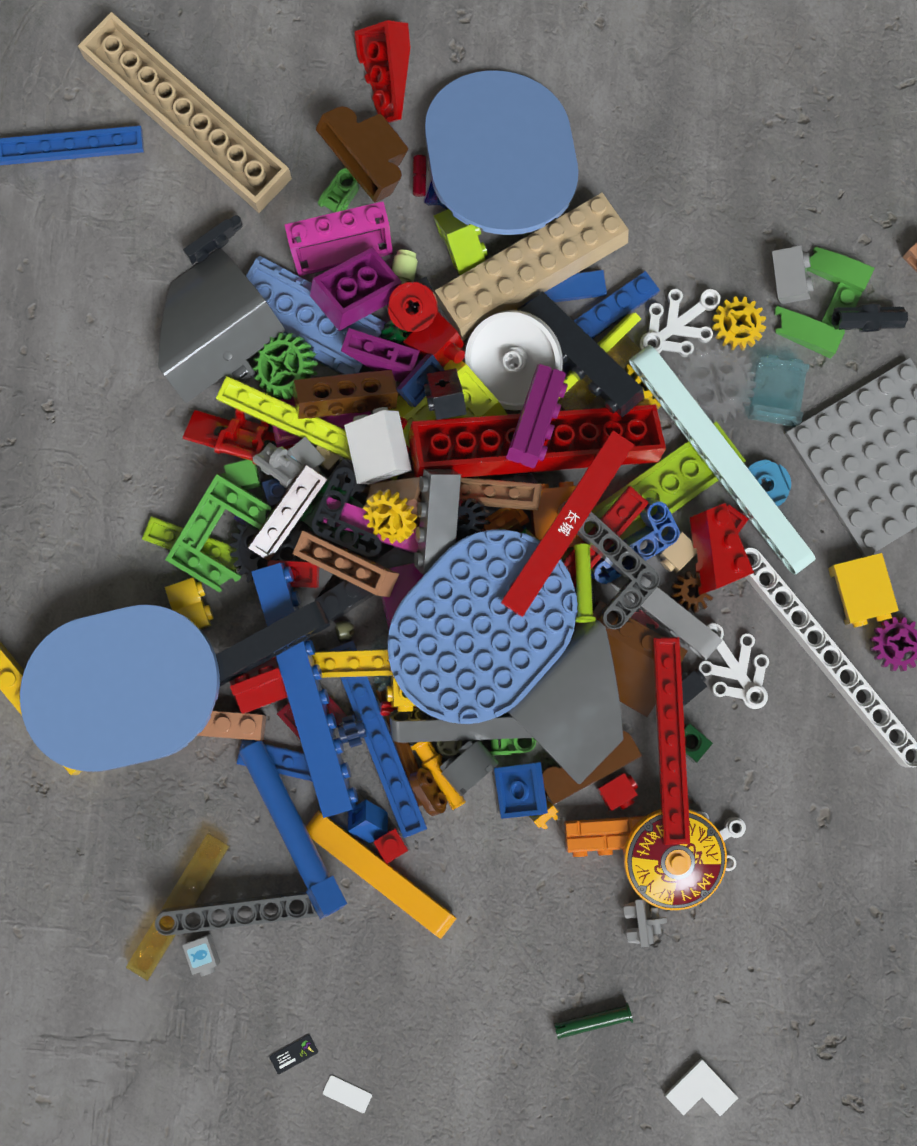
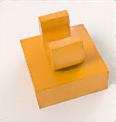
[529,798,558,829]

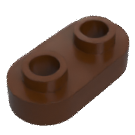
[409,768,447,816]

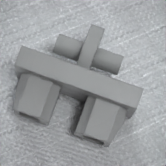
[253,443,303,488]
[623,898,667,947]

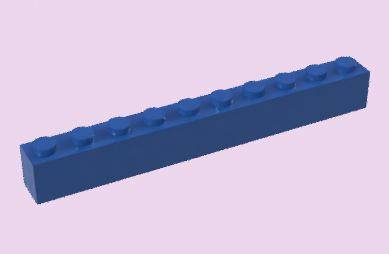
[251,563,358,818]

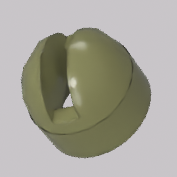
[335,621,354,642]

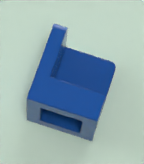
[348,800,388,843]

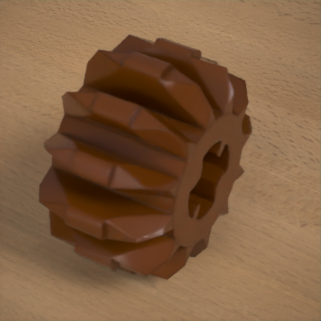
[670,571,713,613]

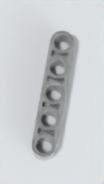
[611,575,722,660]

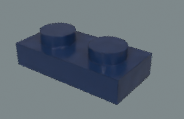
[396,354,444,407]

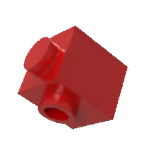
[596,773,638,811]

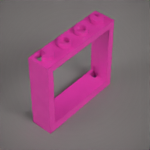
[284,201,393,276]

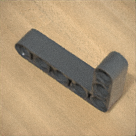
[558,501,660,629]

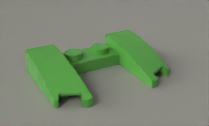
[774,247,875,359]
[165,473,271,592]

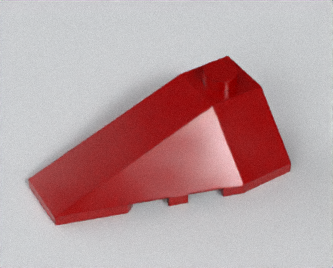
[354,20,411,123]

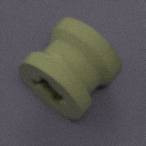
[437,740,462,756]

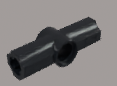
[831,304,908,332]

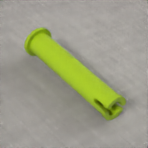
[574,544,596,623]

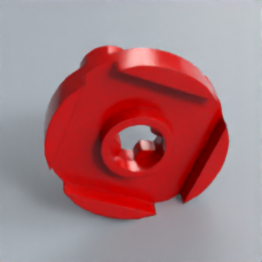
[388,282,438,332]

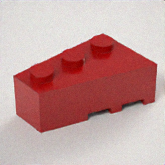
[690,503,754,595]

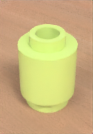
[391,250,418,284]

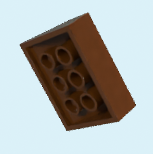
[593,601,688,717]

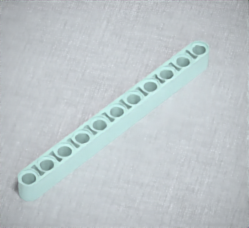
[629,345,815,575]

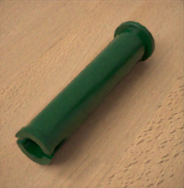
[554,1002,633,1040]

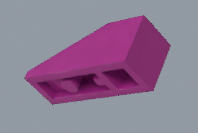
[341,328,420,383]

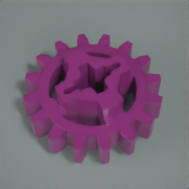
[870,617,917,672]

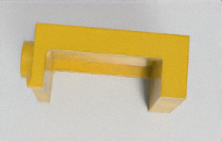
[828,553,899,628]

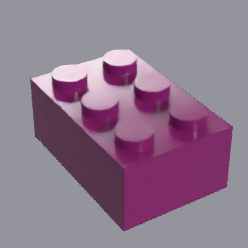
[310,247,402,331]

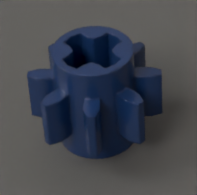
[337,715,367,748]

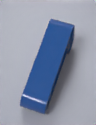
[591,498,680,584]

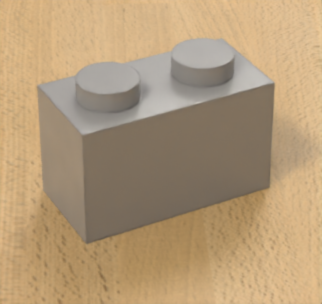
[772,245,814,304]

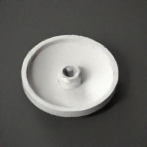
[465,310,563,410]

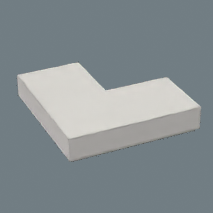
[664,1058,738,1116]

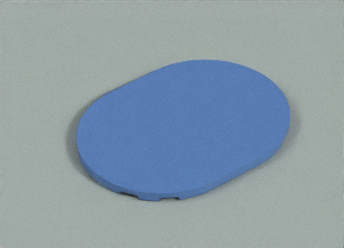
[425,71,578,235]
[388,530,577,724]
[20,605,220,772]

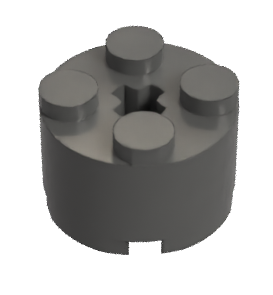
[440,740,499,796]

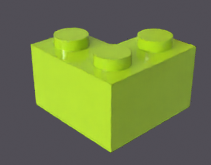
[433,209,488,276]

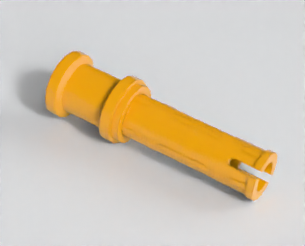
[410,742,466,810]

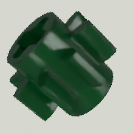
[381,320,411,346]

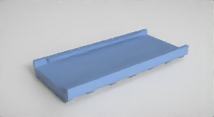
[246,256,386,375]

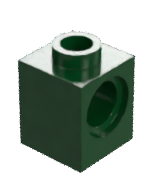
[684,723,713,763]

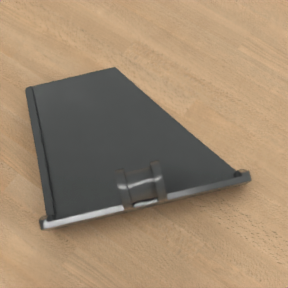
[158,248,285,403]
[507,615,623,784]

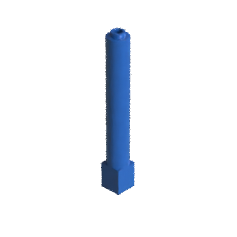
[239,740,347,920]

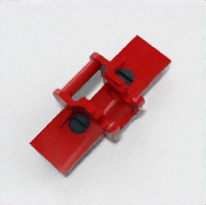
[183,409,297,465]

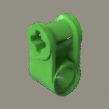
[318,168,359,213]
[489,738,536,755]

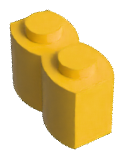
[165,577,214,630]

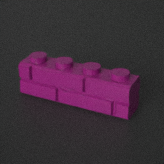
[506,364,568,468]

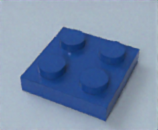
[494,762,548,819]

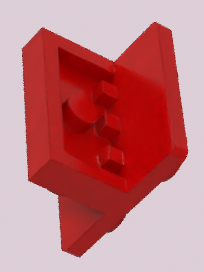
[230,657,288,714]

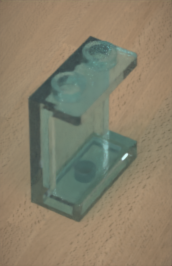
[748,355,810,427]

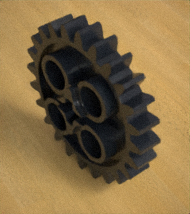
[230,508,308,583]

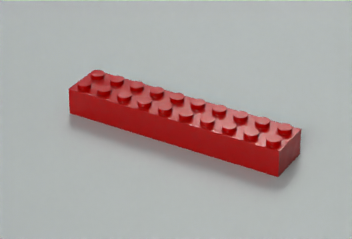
[408,404,666,478]

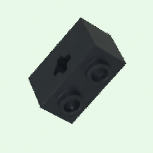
[424,368,467,420]

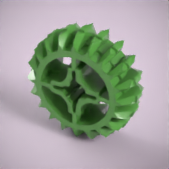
[252,332,318,400]

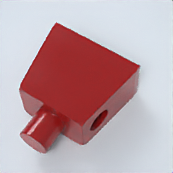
[403,312,465,367]

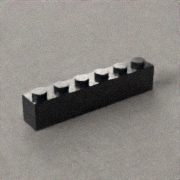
[521,291,644,417]

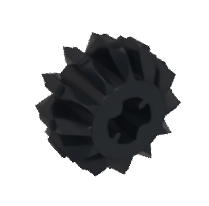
[456,498,491,540]

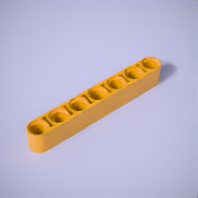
[306,810,457,939]

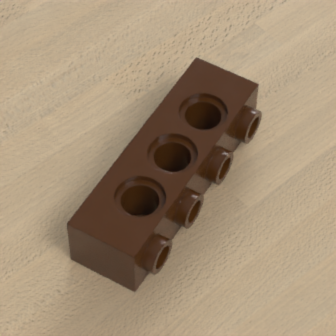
[293,370,398,419]

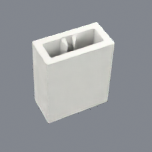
[344,407,411,484]

